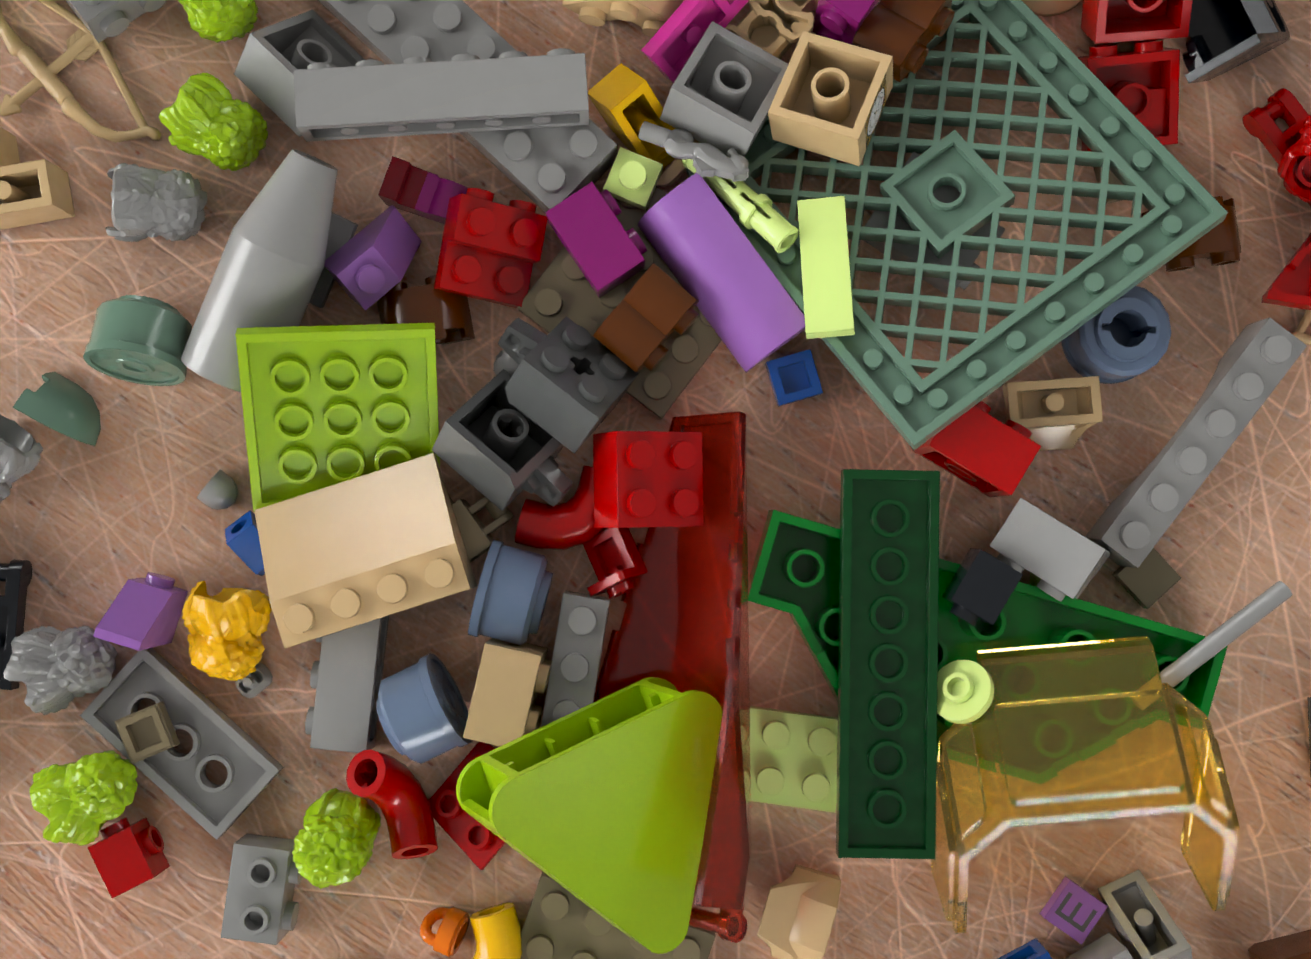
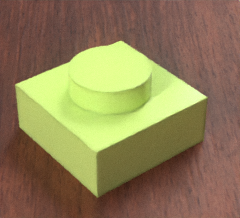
[603,147,663,211]

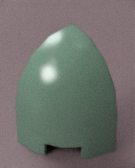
[13,372,101,446]

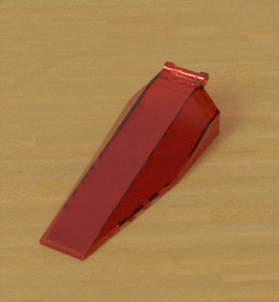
[594,411,752,943]

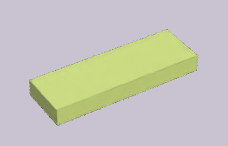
[797,196,855,339]

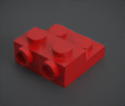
[1077,39,1180,151]
[434,188,547,308]

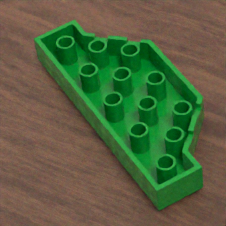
[744,510,1228,786]

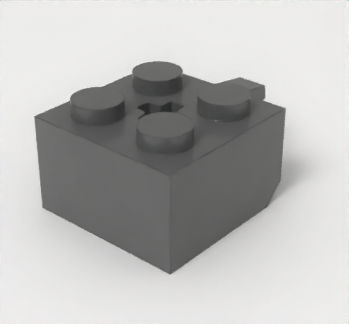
[498,316,639,454]
[432,369,573,511]

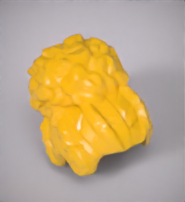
[182,581,271,681]

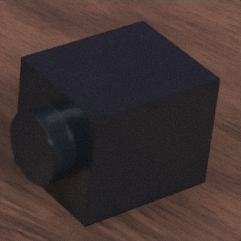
[942,548,1023,626]

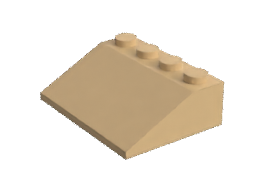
[254,453,477,649]

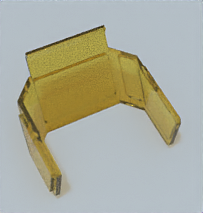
[931,636,1240,933]

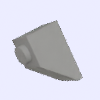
[1098,869,1192,959]

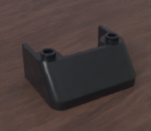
[1182,0,1290,83]

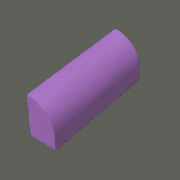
[637,172,805,373]

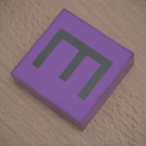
[1040,876,1108,945]

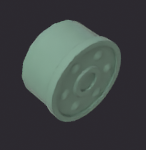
[83,295,192,386]

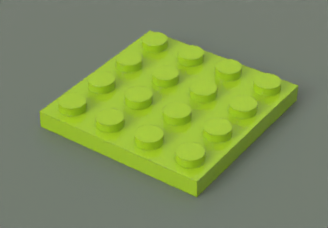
[235,323,440,512]

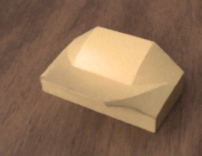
[1003,376,1103,451]
[757,864,841,959]

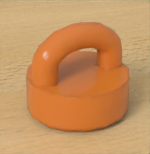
[420,906,470,957]

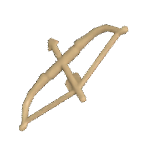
[0,0,161,143]

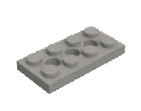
[80,648,284,840]

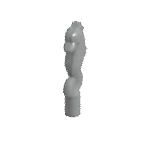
[638,121,750,182]

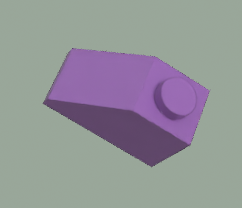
[324,205,422,311]
[93,572,188,651]

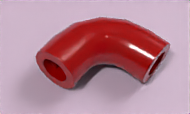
[515,465,604,550]
[346,749,438,859]

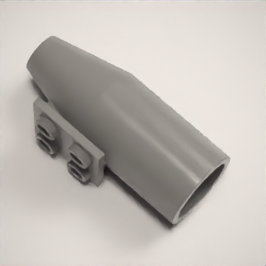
[181,149,358,392]

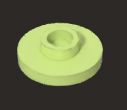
[937,660,994,724]

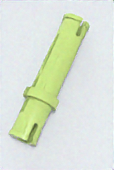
[682,142,799,253]

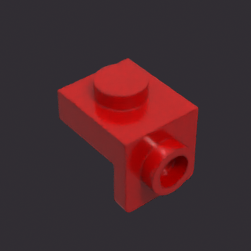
[583,528,648,599]

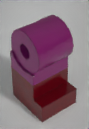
[378,156,467,224]

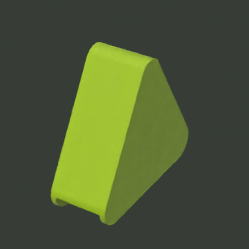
[456,677,724,954]

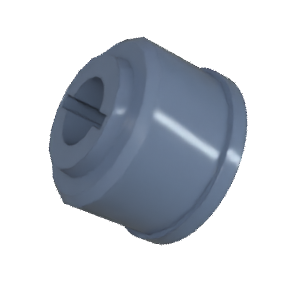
[1061,286,1171,384]
[468,540,553,645]
[376,653,473,764]

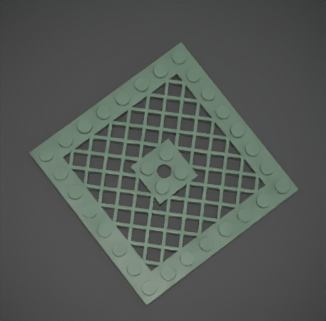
[686,0,1228,450]

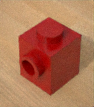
[88,817,170,898]

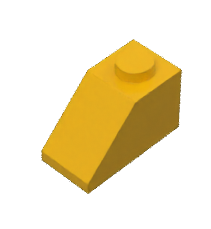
[588,63,676,168]

